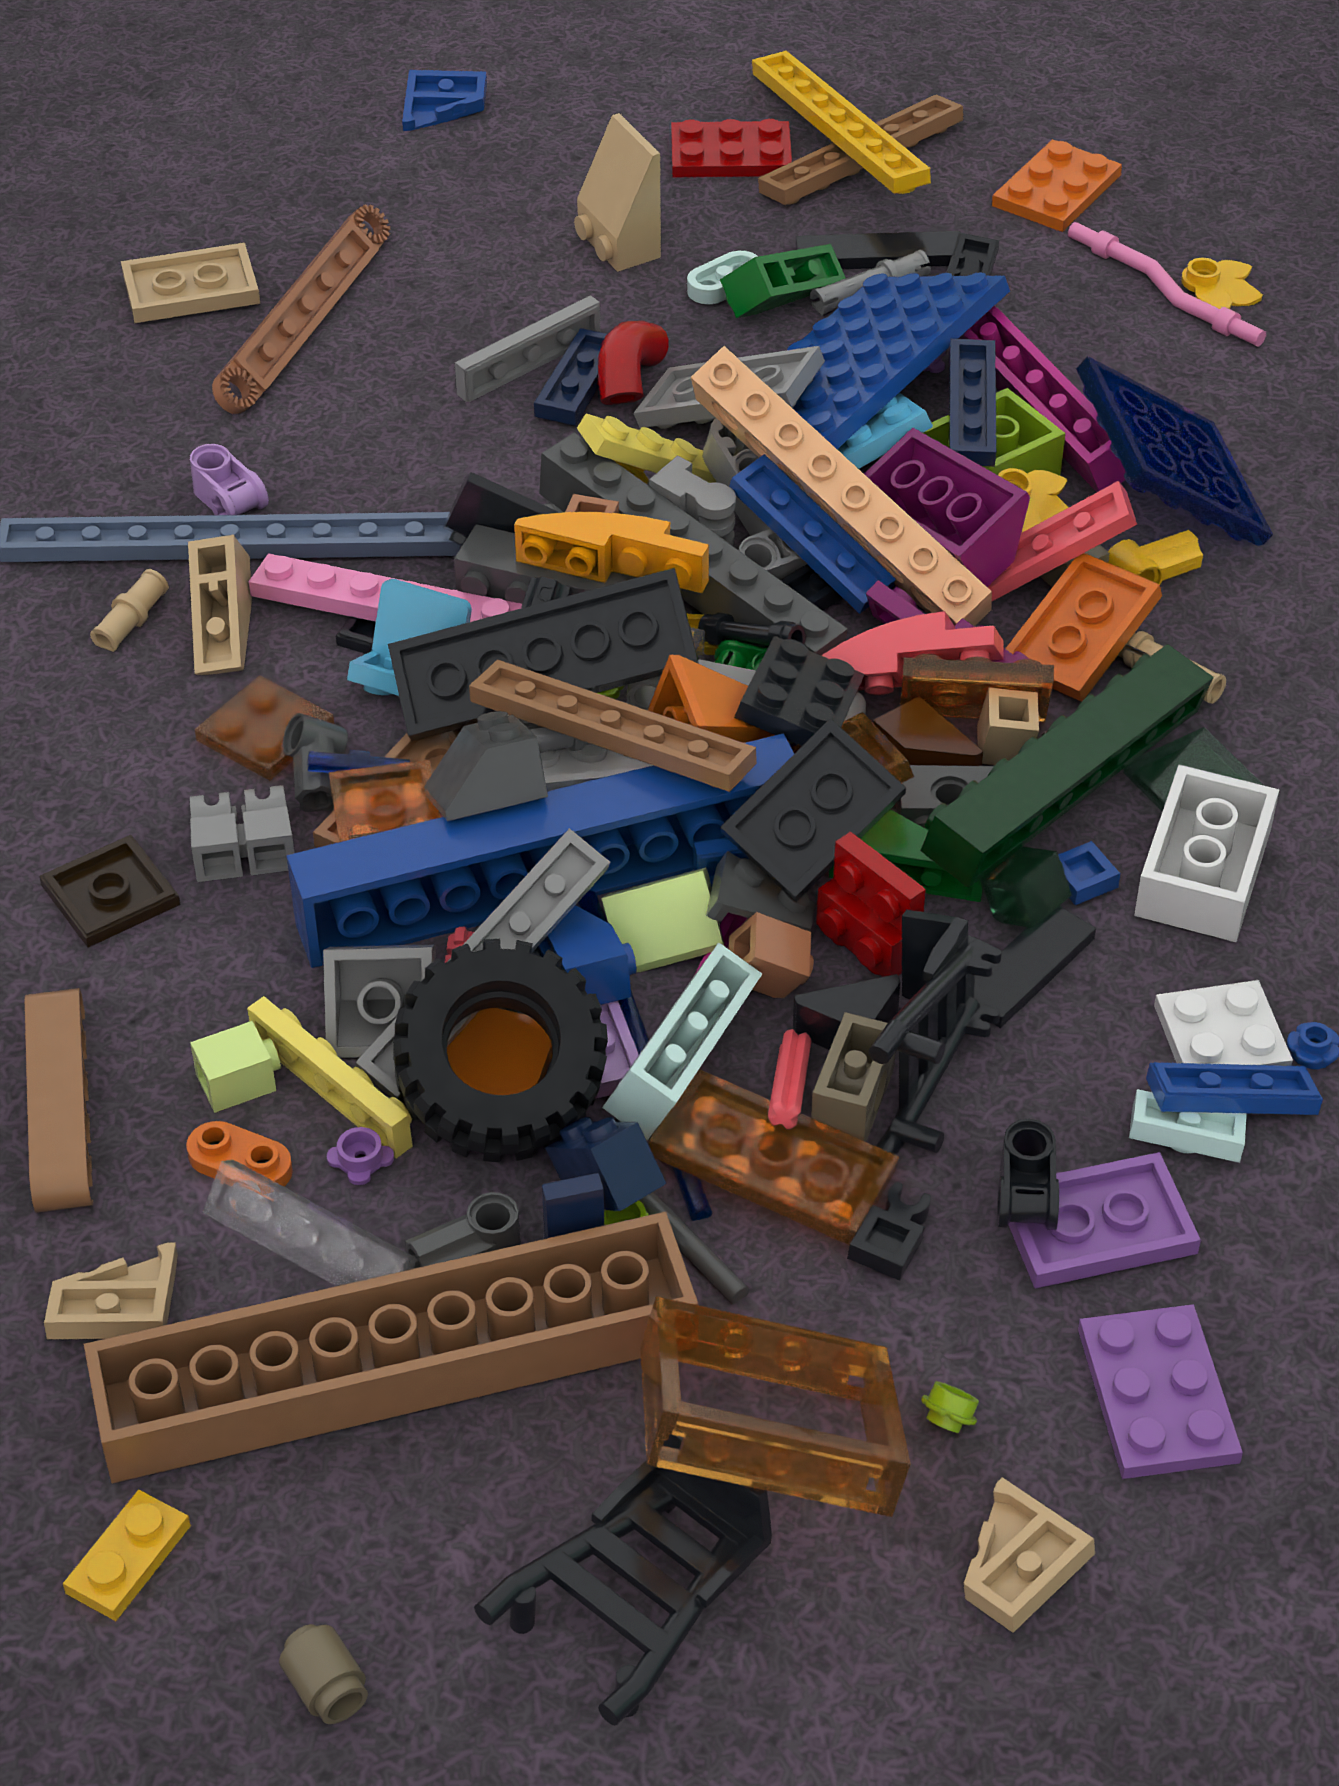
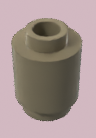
[279,1624,368,1724]

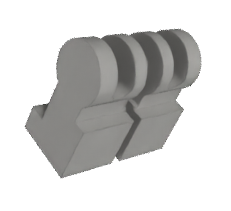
[649,455,736,546]
[190,785,294,882]

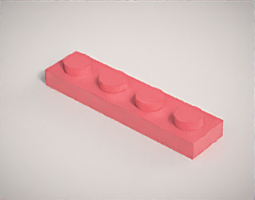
[988,481,1137,601]

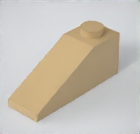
[188,535,252,675]

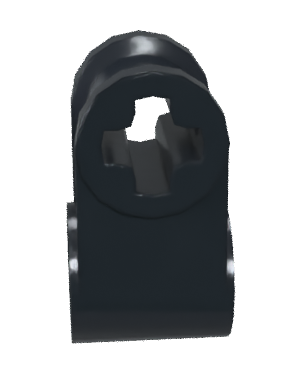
[997,1118,1059,1230]

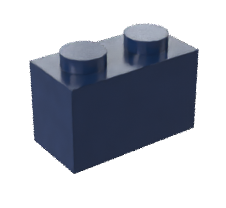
[545,1117,667,1211]

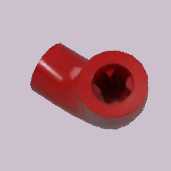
[598,321,669,405]

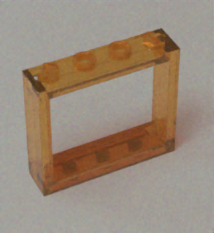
[640,1296,911,1517]

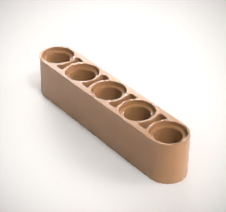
[25,988,93,1213]

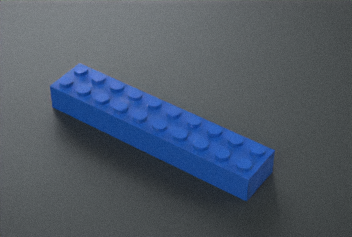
[286,733,794,968]

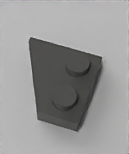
[706,851,815,931]

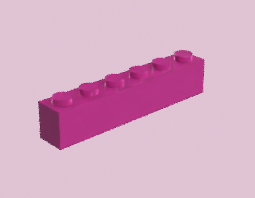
[958,305,1138,492]

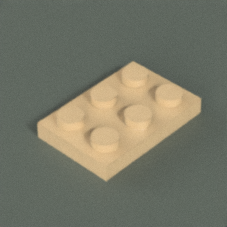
[121,243,260,323]

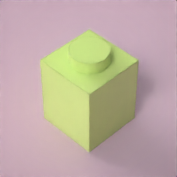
[190,1021,281,1113]

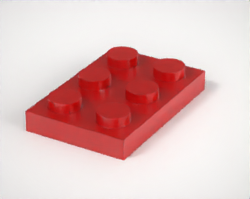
[671,119,792,177]

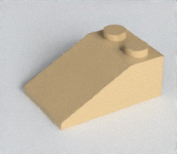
[574,113,661,272]

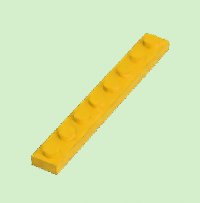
[752,50,931,194]

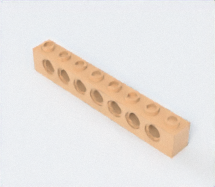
[691,346,992,627]

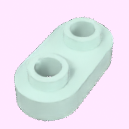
[687,251,758,304]

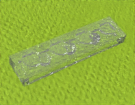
[202,1160,417,1286]

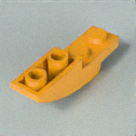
[514,512,709,593]

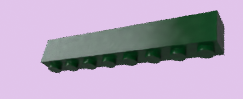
[920,644,1214,888]

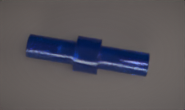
[307,749,410,781]

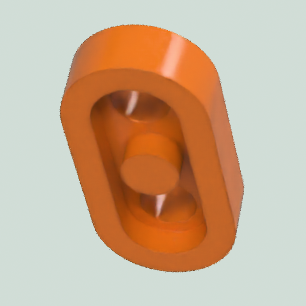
[186,1121,293,1195]

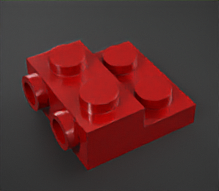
[816,832,926,977]

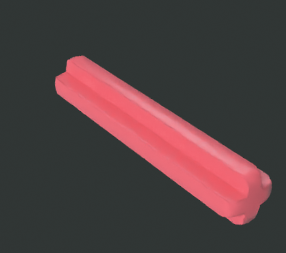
[768,1029,812,1129]

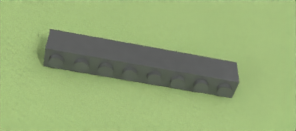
[539,432,848,655]

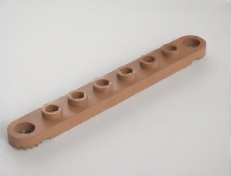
[212,205,390,414]

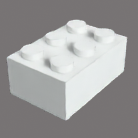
[1134,765,1279,942]

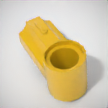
[1108,530,1203,585]

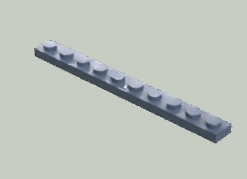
[0,512,461,562]

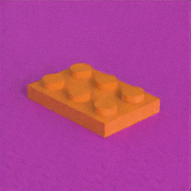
[992,139,1122,232]
[1005,553,1162,702]

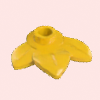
[1181,258,1263,309]
[998,468,1069,533]

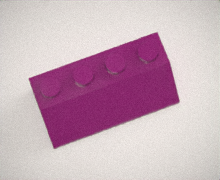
[864,428,1030,587]

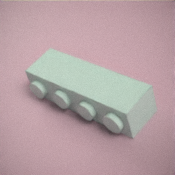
[602,943,762,1140]

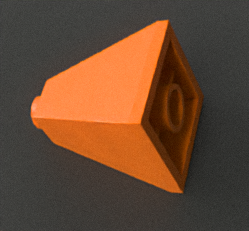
[648,655,790,743]

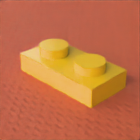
[63,1489,191,1621]

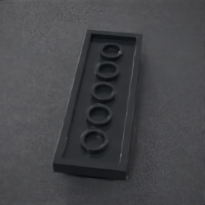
[388,568,699,741]

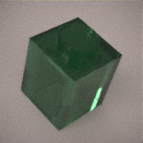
[980,846,1072,928]

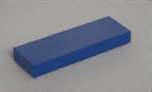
[1146,1062,1323,1115]

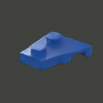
[402,70,487,131]

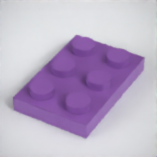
[1009,1152,1201,1289]
[1078,1304,1243,1479]

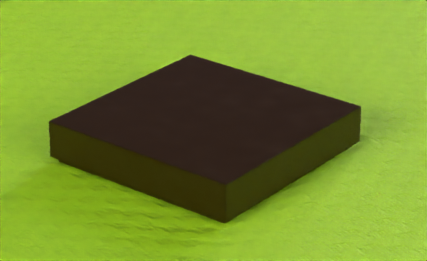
[39,834,181,948]

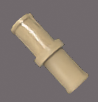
[90,569,169,652]

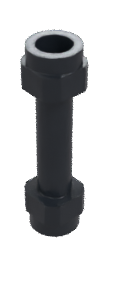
[698,613,806,646]

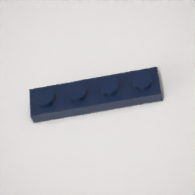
[949,339,996,467]

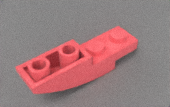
[821,611,1004,695]

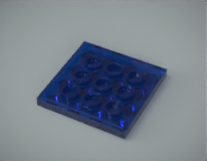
[1076,356,1273,546]

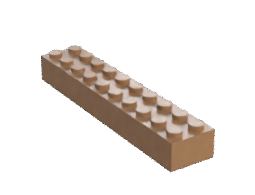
[84,1212,698,1483]

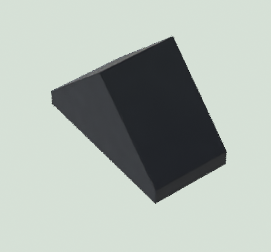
[793,974,900,1050]

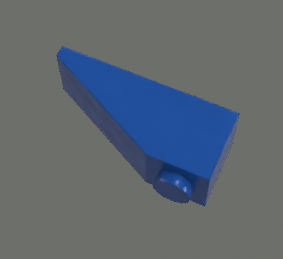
[538,905,637,1005]

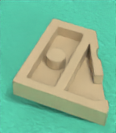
[44,1242,178,1340]
[964,1477,1095,1633]

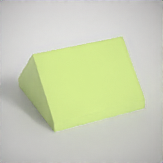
[601,867,724,972]

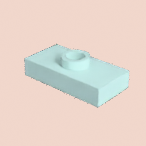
[1129,1089,1247,1163]

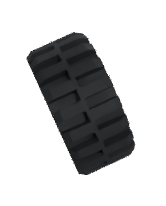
[393,938,608,1162]

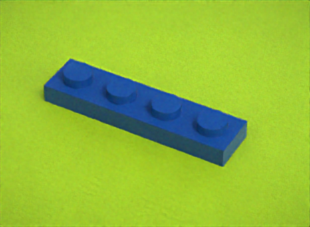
[729,454,896,614]

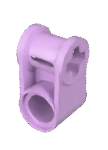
[190,444,269,515]

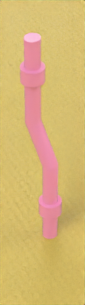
[1068,222,1266,347]

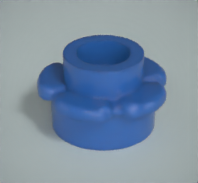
[1287,1022,1339,1069]

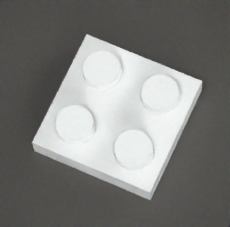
[1154,980,1293,1066]

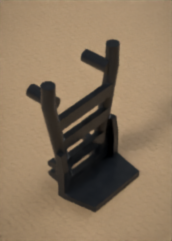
[869,909,1002,1168]
[474,1419,772,1726]

